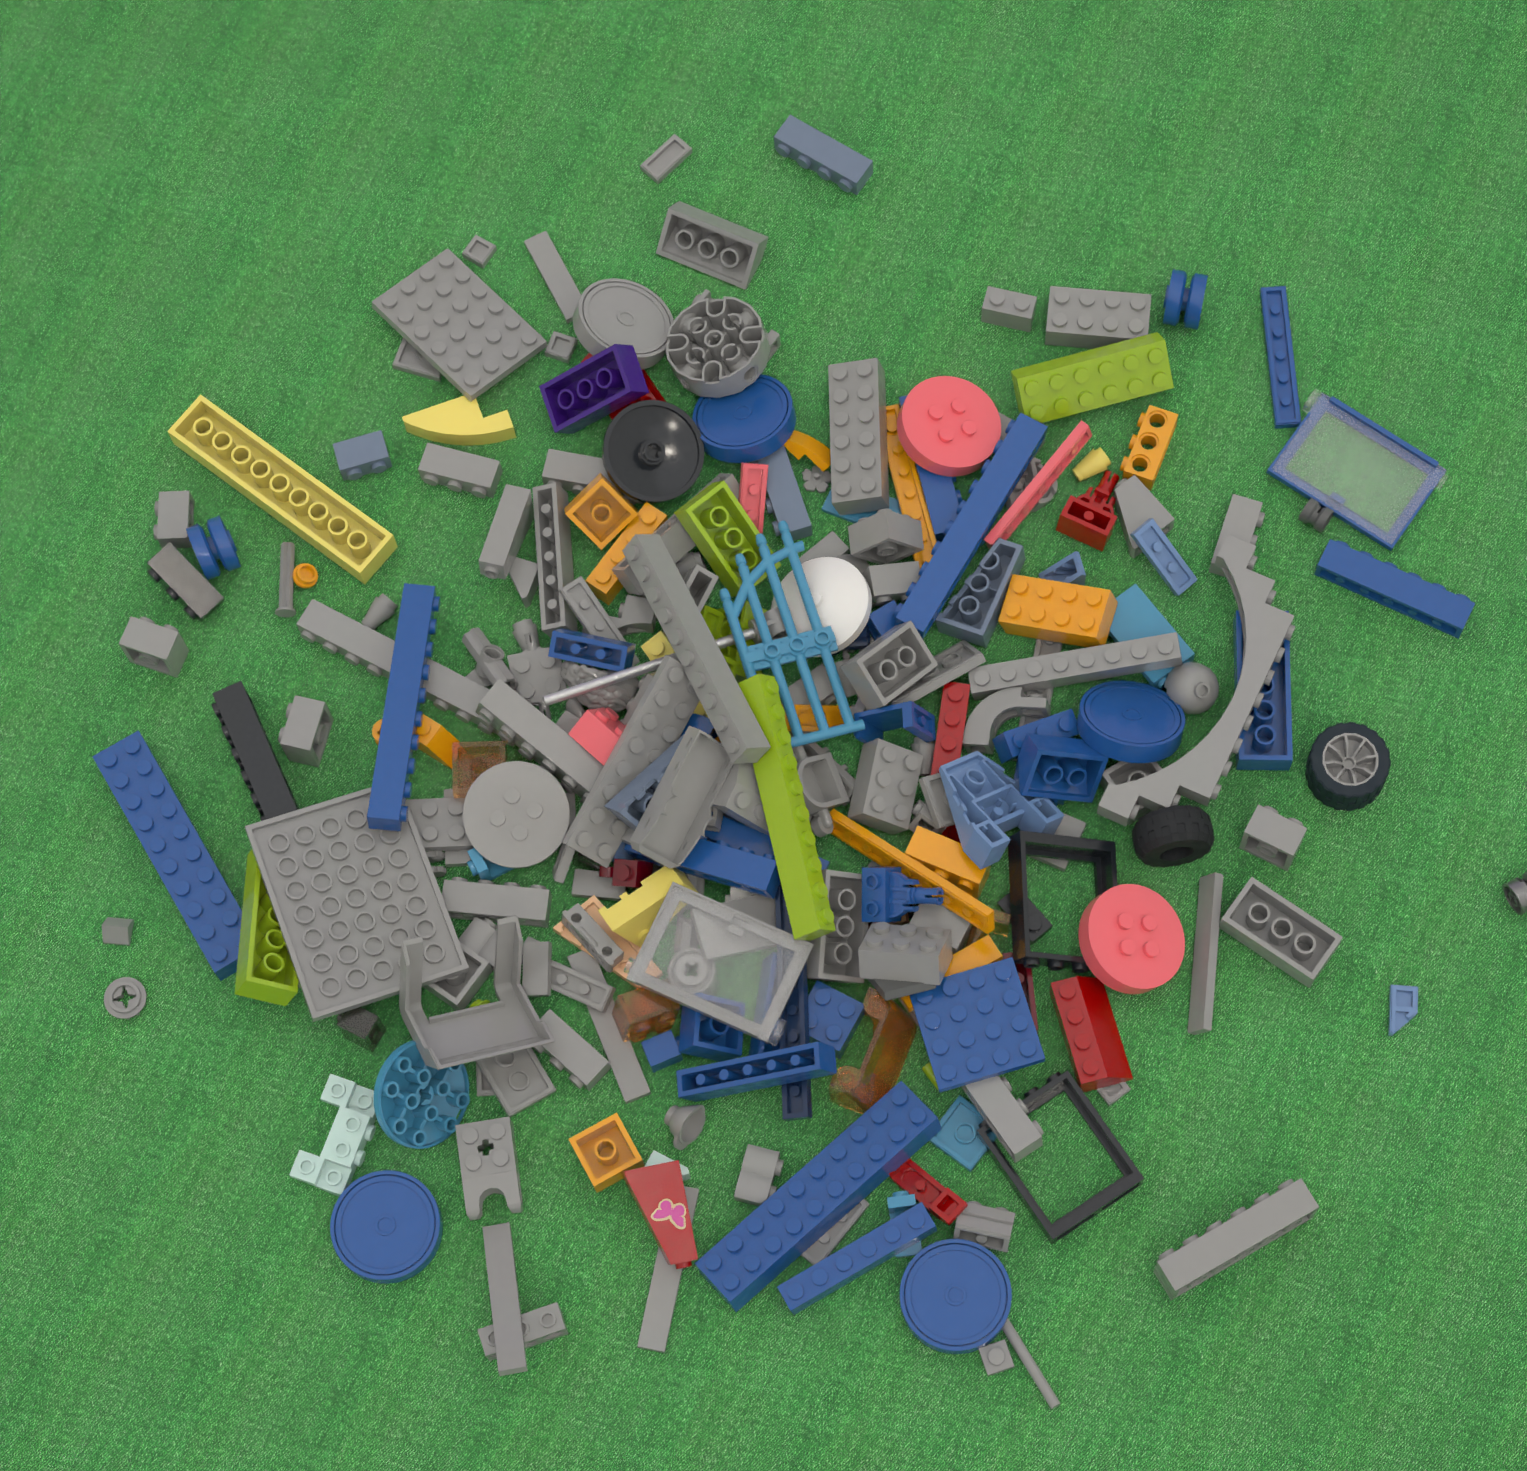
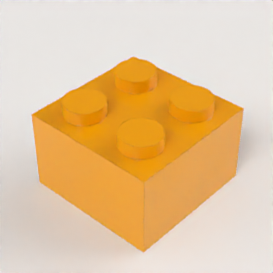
[564,473,638,550]
[568,1113,645,1193]

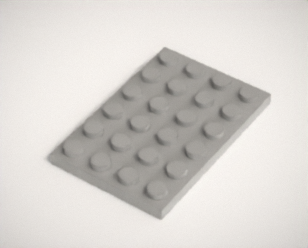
[372,248,547,402]

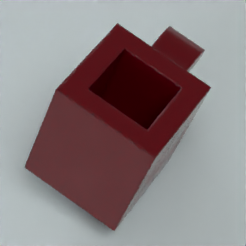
[599,859,653,888]

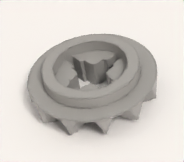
[104,977,148,1020]

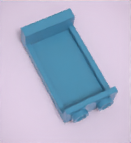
[1109,584,1195,690]

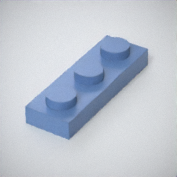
[1130,518,1198,596]

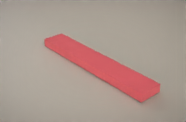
[984,420,1092,549]

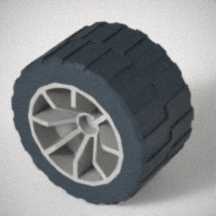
[1305,722,1391,811]

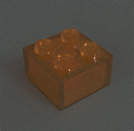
[452,741,507,798]
[611,978,680,1042]

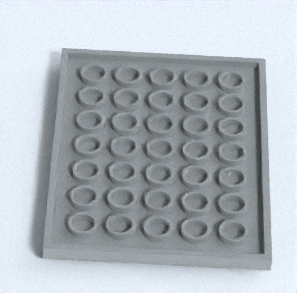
[245,787,469,1022]

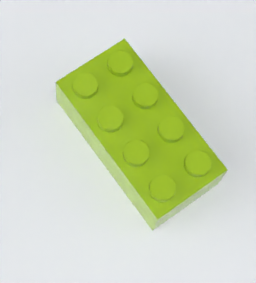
[674,480,781,597]

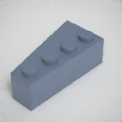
[935,538,1026,648]
[604,734,684,831]

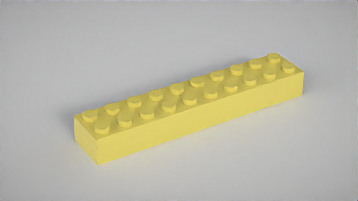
[167,394,398,584]

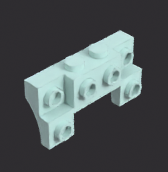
[289,1074,377,1197]

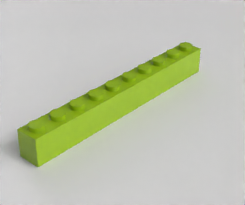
[738,674,836,941]

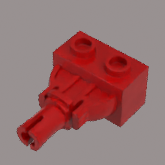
[1056,471,1119,552]

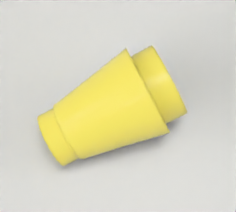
[1072,447,1111,482]

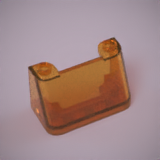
[829,987,916,1114]

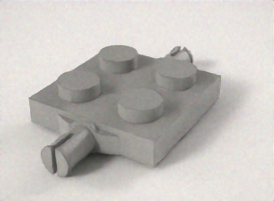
[507,632,567,719]

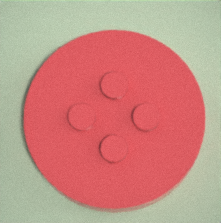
[897,376,1001,477]
[1078,884,1185,994]

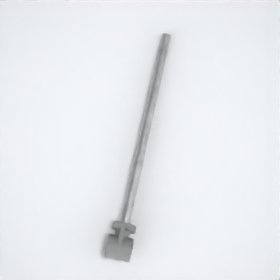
[542,607,787,706]

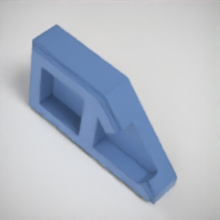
[1388,985,1418,1036]

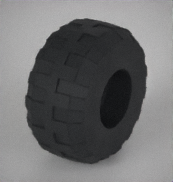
[1132,805,1215,867]

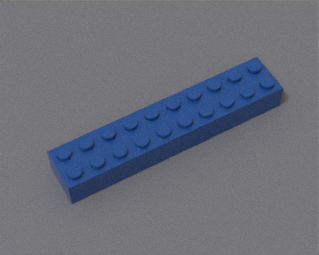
[92,730,242,981]
[695,1081,942,1312]

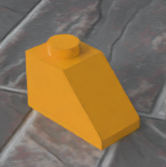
[416,714,467,769]

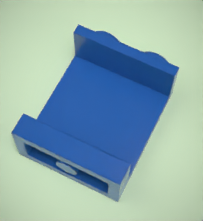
[853,701,936,744]

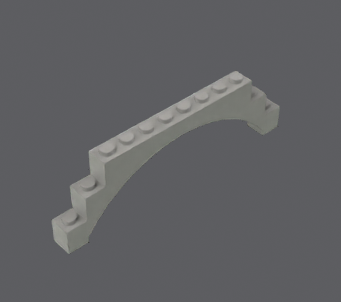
[1097,534,1296,826]

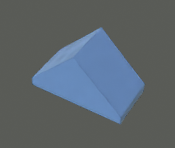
[1039,551,1086,586]

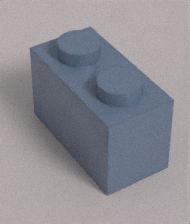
[333,430,393,481]

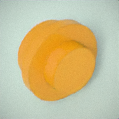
[292,563,318,588]

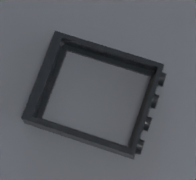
[1008,830,1118,973]
[977,1070,1144,1244]

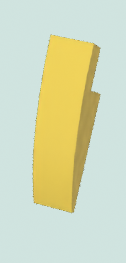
[402,396,516,446]

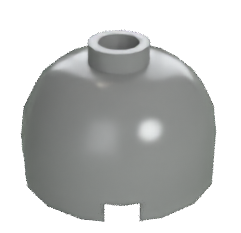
[1165,662,1219,714]

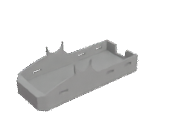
[630,726,733,869]

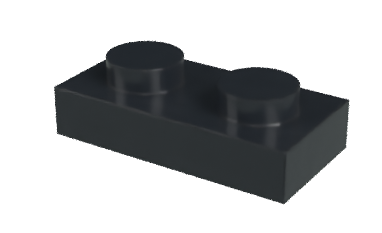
[997,892,1053,945]

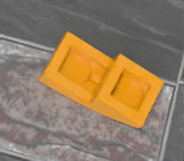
[784,430,831,472]

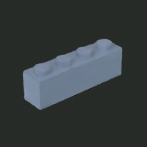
[774,115,873,195]
[751,445,812,543]

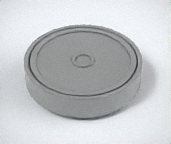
[573,278,674,369]
[463,761,570,869]

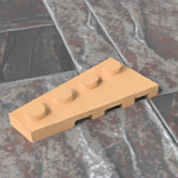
[553,895,663,992]

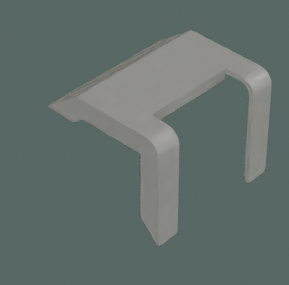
[399,915,556,1070]

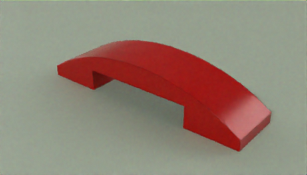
[889,1158,968,1225]

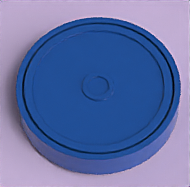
[692,374,796,463]
[1077,680,1185,763]
[330,1170,443,1284]
[900,1239,1012,1354]

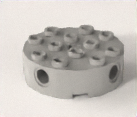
[666,296,770,398]

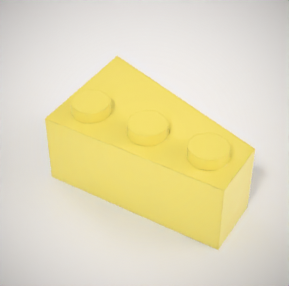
[598,866,698,947]

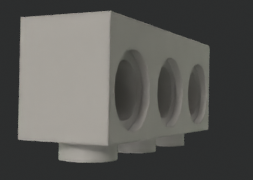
[478,1302,569,1361]

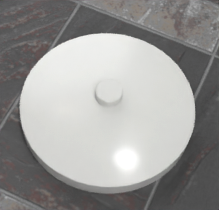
[771,557,872,657]

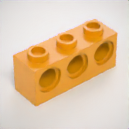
[1120,405,1179,491]

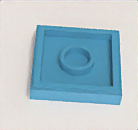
[929,1095,997,1172]

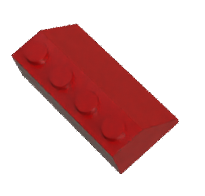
[1050,976,1133,1093]

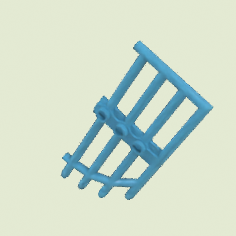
[720,520,865,748]

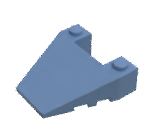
[939,751,1065,870]

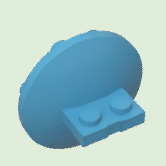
[374,1040,470,1149]

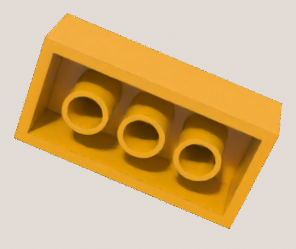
[998,574,1118,647]

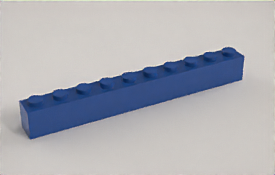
[893,413,1048,639]
[367,583,440,831]

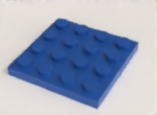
[909,957,1045,1093]

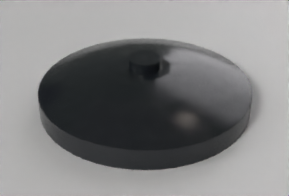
[602,400,704,503]

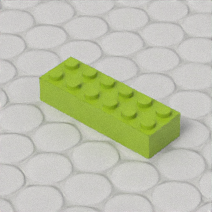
[1011,332,1174,423]
[234,849,298,1006]

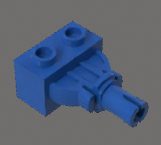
[862,866,944,922]

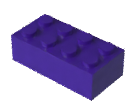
[539,344,649,434]

